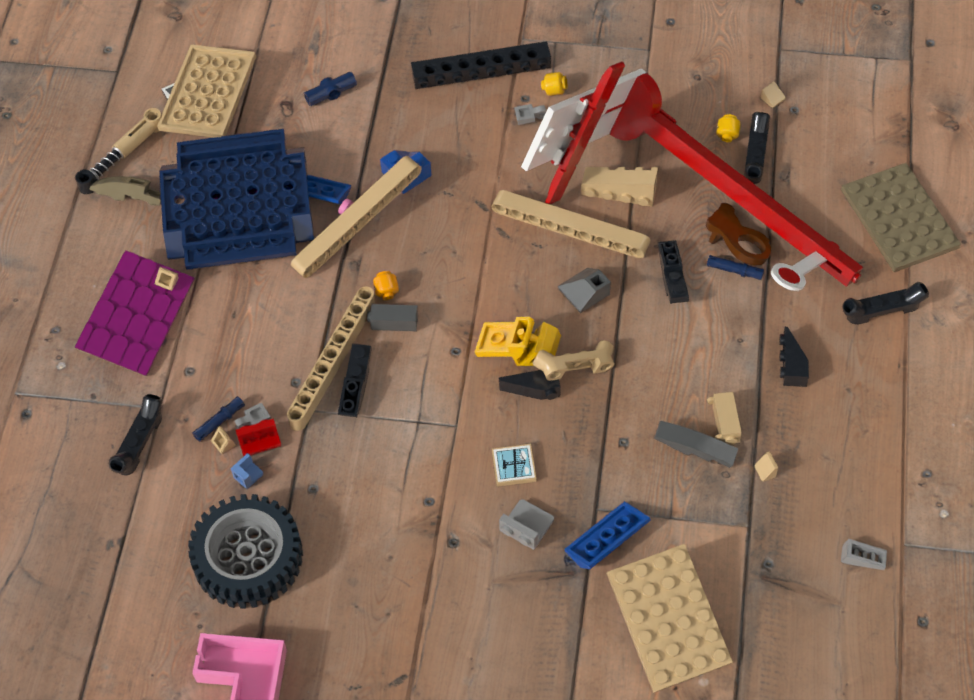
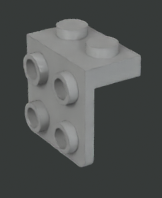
[499,499,554,550]

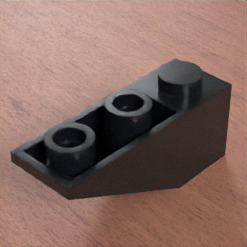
[779,326,809,387]

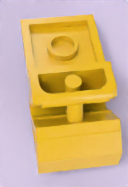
[475,317,561,366]

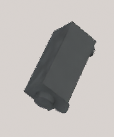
[367,304,418,332]

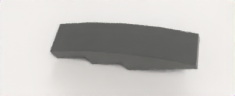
[654,421,738,468]

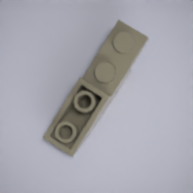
[90,176,161,206]

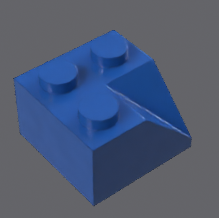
[380,150,432,194]

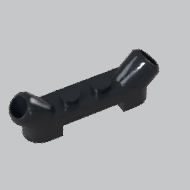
[744,112,770,184]
[842,282,929,325]
[108,394,163,476]

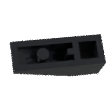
[498,370,561,400]

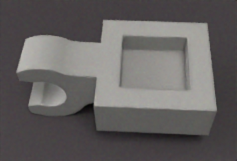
[514,104,546,125]
[235,402,271,429]

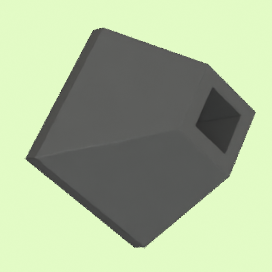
[558,268,611,313]

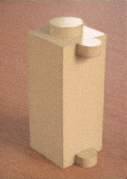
[707,392,742,445]

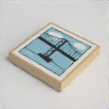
[492,444,536,487]

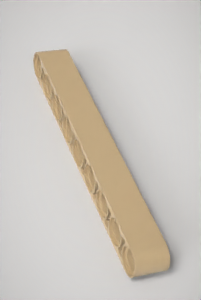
[291,156,422,278]
[492,190,651,258]
[287,286,376,431]

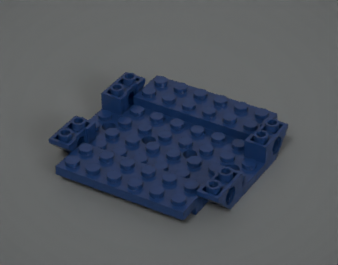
[159,128,314,270]

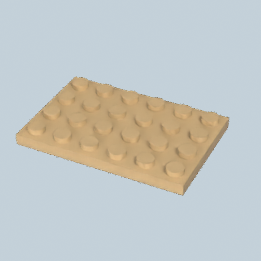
[157,45,256,138]
[607,544,733,693]

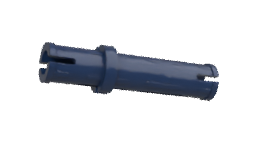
[707,255,765,280]
[192,396,245,442]

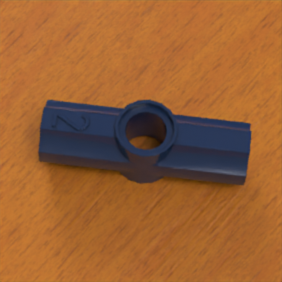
[304,72,357,106]

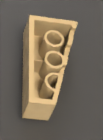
[581,167,658,207]

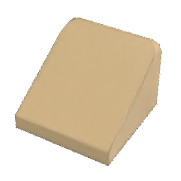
[761,82,786,108]
[755,452,778,481]

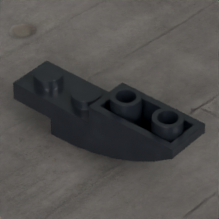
[658,240,689,304]
[338,343,372,418]

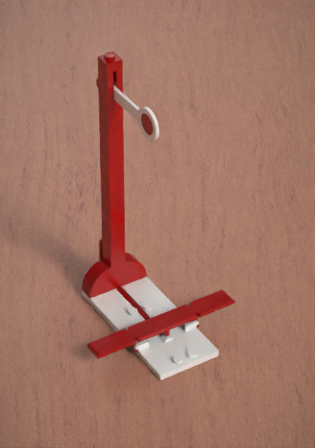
[521,61,863,291]

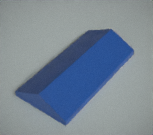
[285,175,351,204]
[564,501,651,569]

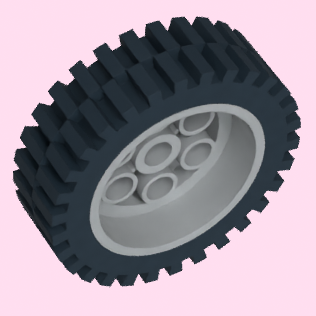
[188,494,303,609]

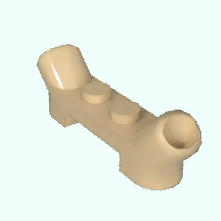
[533,340,614,380]

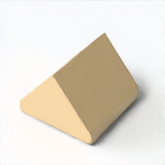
[155,267,179,291]
[211,426,236,454]

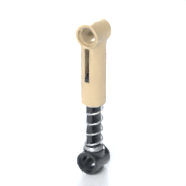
[75,108,161,195]

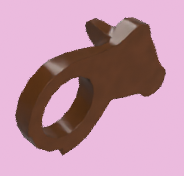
[705,203,771,266]

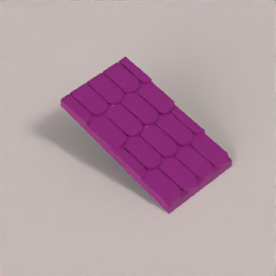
[75,250,195,376]

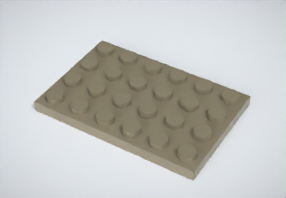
[841,163,961,272]

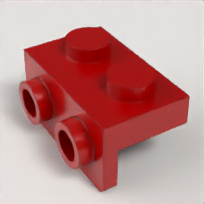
[236,418,281,457]

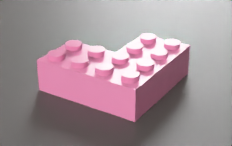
[193,633,287,700]

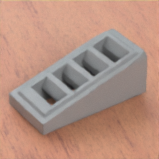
[841,539,887,570]

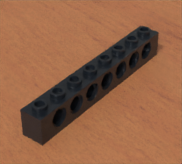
[411,41,551,89]

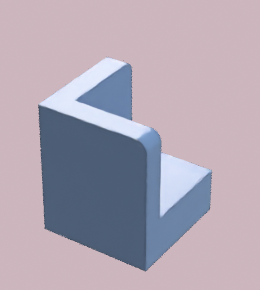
[231,453,263,489]

